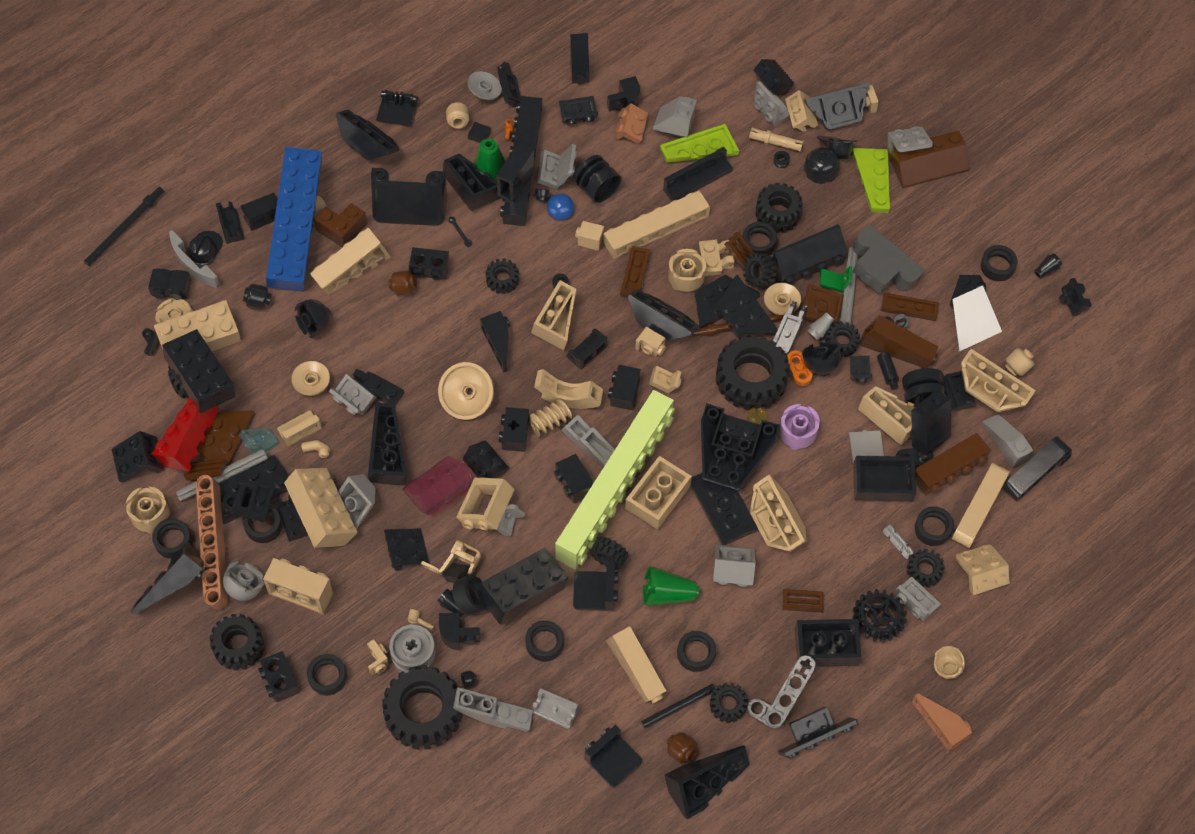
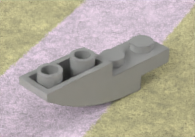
[453,687,533,732]

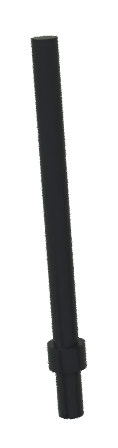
[84,186,164,266]

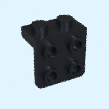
[573,564,618,611]
[584,724,642,788]

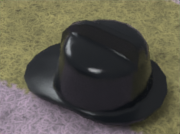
[817,136,857,159]
[186,231,223,268]

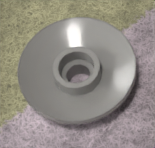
[468,71,502,100]

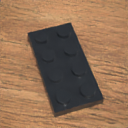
[211,455,288,525]

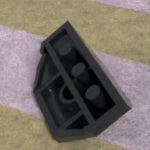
[336,109,400,160]
[628,289,700,341]

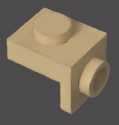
[649,366,681,394]
[367,639,389,676]

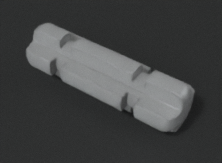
[883,524,914,559]

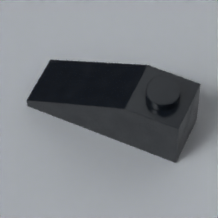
[570,33,589,84]
[480,311,510,373]

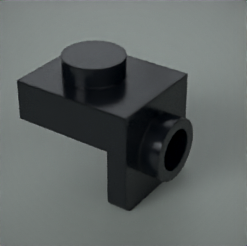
[850,355,872,382]

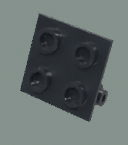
[376,89,419,126]
[384,528,429,571]

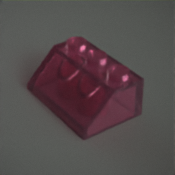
[402,456,474,515]

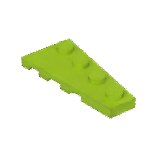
[660,124,739,163]
[852,148,890,213]

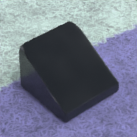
[442,563,470,583]

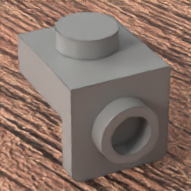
[497,504,525,536]

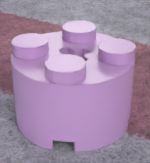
[779,404,820,450]

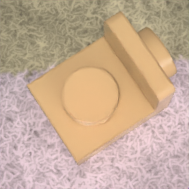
[865,85,878,113]

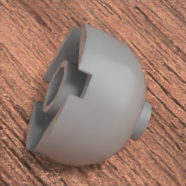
[223,562,265,601]

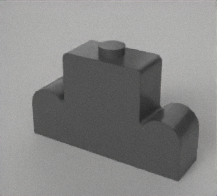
[853,224,925,293]

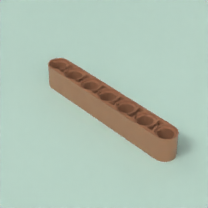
[196,475,228,610]

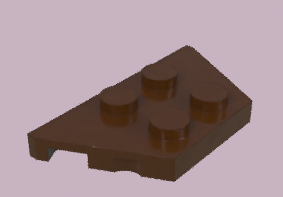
[196,410,255,467]

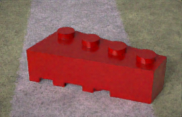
[151,397,219,472]

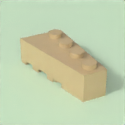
[310,228,391,295]

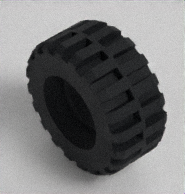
[716,335,790,410]
[382,666,463,750]

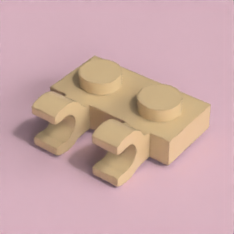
[699,239,734,276]

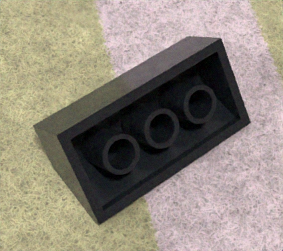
[772,224,847,285]

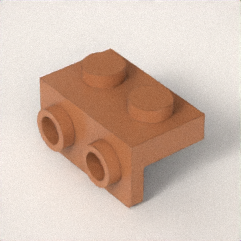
[615,104,648,144]

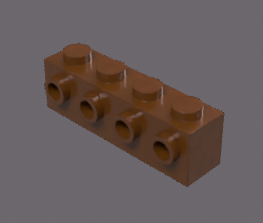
[914,433,991,496]

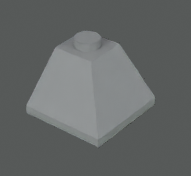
[338,474,375,530]

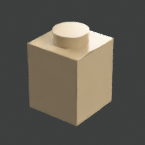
[575,221,604,251]

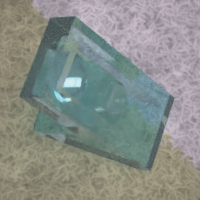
[239,428,280,454]

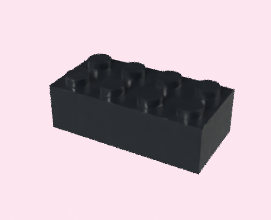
[162,329,235,414]
[477,547,569,625]

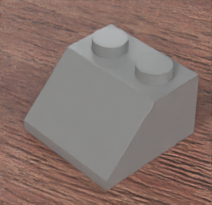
[653,96,697,137]
[713,545,755,587]

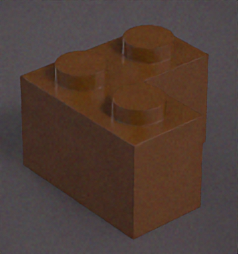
[314,203,367,248]

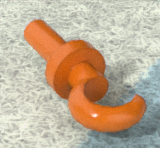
[505,119,514,140]

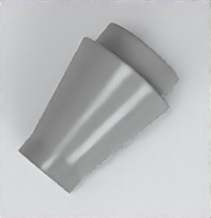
[807,313,834,341]

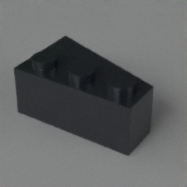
[443,154,501,211]

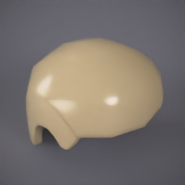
[934,646,965,679]

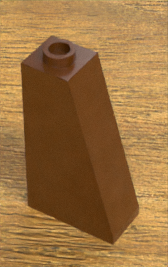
[859,315,938,368]

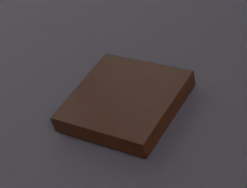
[802,284,844,326]

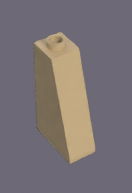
[606,626,666,704]

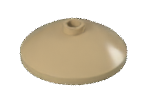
[438,362,494,420]

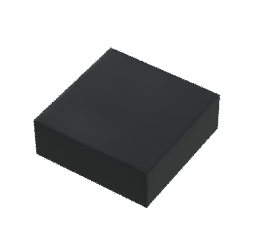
[468,122,491,143]

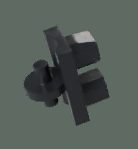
[1059,278,1092,316]

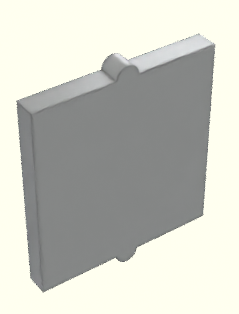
[849,430,884,463]

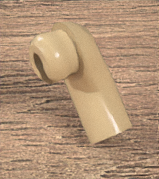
[301,440,330,458]

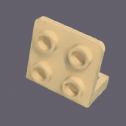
[956,545,1010,596]

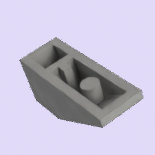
[982,414,1033,469]

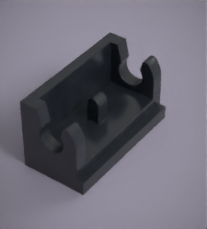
[241,193,278,231]
[216,201,244,244]
[566,328,608,370]
[277,495,308,542]

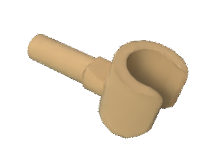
[408,609,434,630]

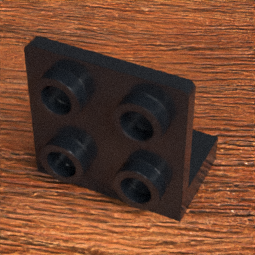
[112,431,164,482]

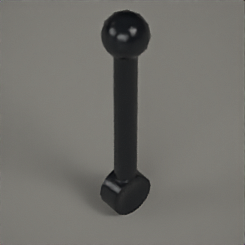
[448,217,472,247]

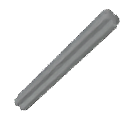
[841,247,858,326]
[176,450,268,501]

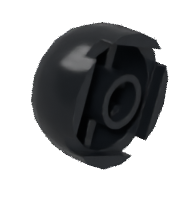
[804,147,840,184]
[295,299,330,338]
[802,342,841,376]

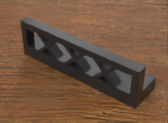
[663,147,733,201]

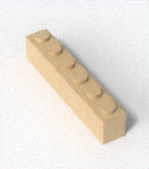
[603,191,710,259]

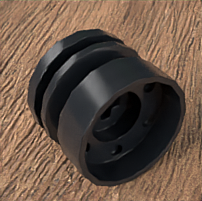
[573,154,622,203]

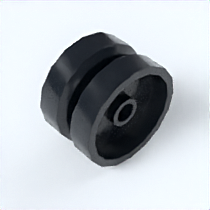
[902,368,947,407]

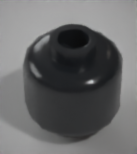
[243,284,271,310]

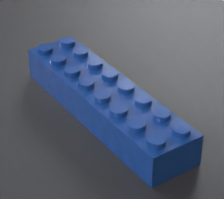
[266,146,322,292]

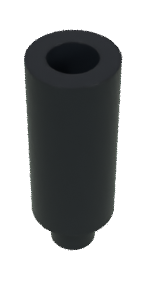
[877,352,899,389]

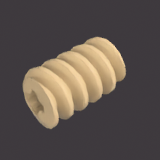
[530,399,572,437]

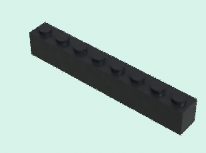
[500,96,543,226]

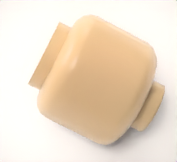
[446,102,469,129]
[1005,348,1034,376]

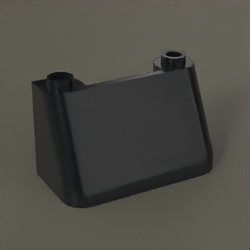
[371,168,447,226]

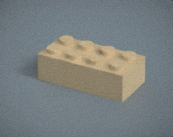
[154,300,241,351]
[284,468,357,548]

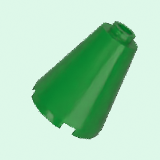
[474,139,506,182]
[642,566,699,607]

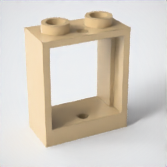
[456,478,515,531]

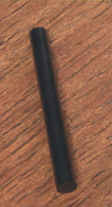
[641,684,716,728]

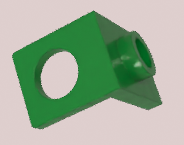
[819,266,852,292]

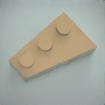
[531,280,576,351]
[858,386,915,445]

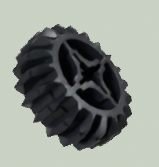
[852,589,907,643]

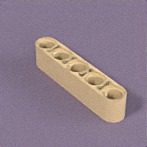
[952,463,1010,548]

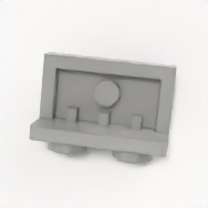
[329,374,377,415]
[894,577,941,622]

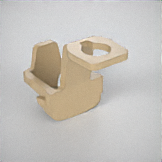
[421,540,481,575]

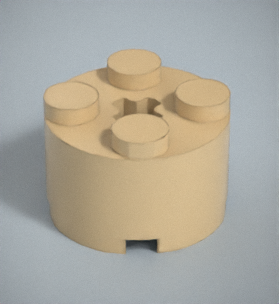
[668,249,706,292]
[126,487,170,533]

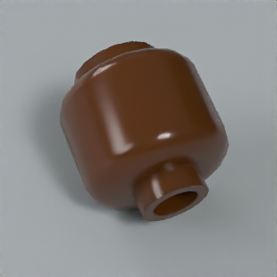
[388,270,417,296]
[667,732,698,763]

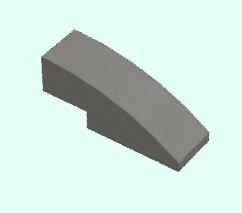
[561,415,615,467]

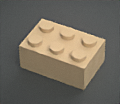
[625,456,692,530]
[263,558,333,614]

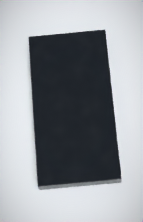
[691,473,758,545]

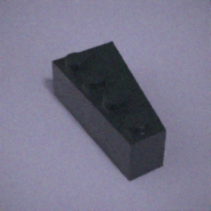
[367,402,407,486]

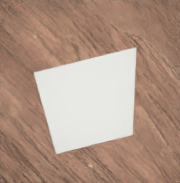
[953,286,1002,351]

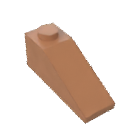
[912,693,972,752]

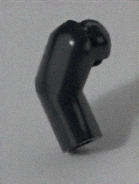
[142,328,159,356]

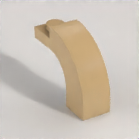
[534,369,603,409]

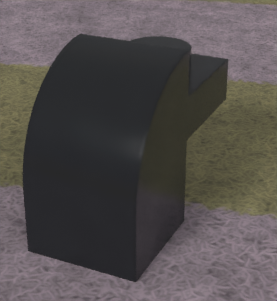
[607,76,640,112]
[439,613,480,650]

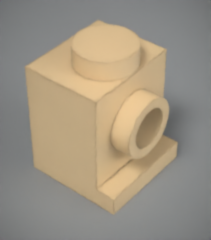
[635,327,666,358]

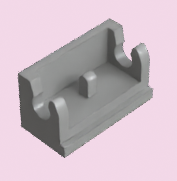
[532,688,578,730]

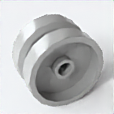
[389,624,436,673]

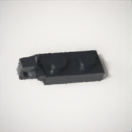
[497,61,521,107]
[353,369,404,405]

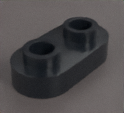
[896,448,934,469]

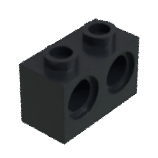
[409,247,450,280]
[258,651,299,703]

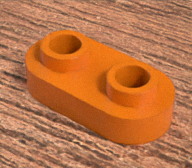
[787,350,812,386]

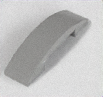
[169,230,220,288]

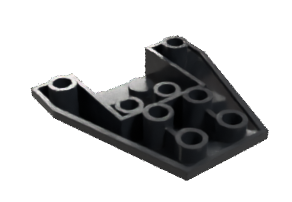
[701,403,780,490]

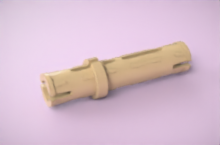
[749,127,803,152]

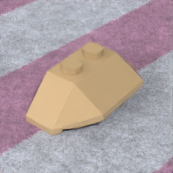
[961,349,1036,412]
[750,475,806,552]

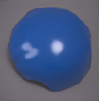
[547,193,574,221]

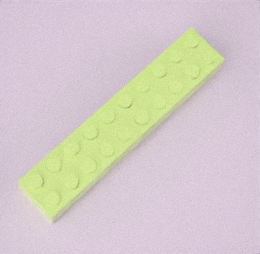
[555,390,675,570]

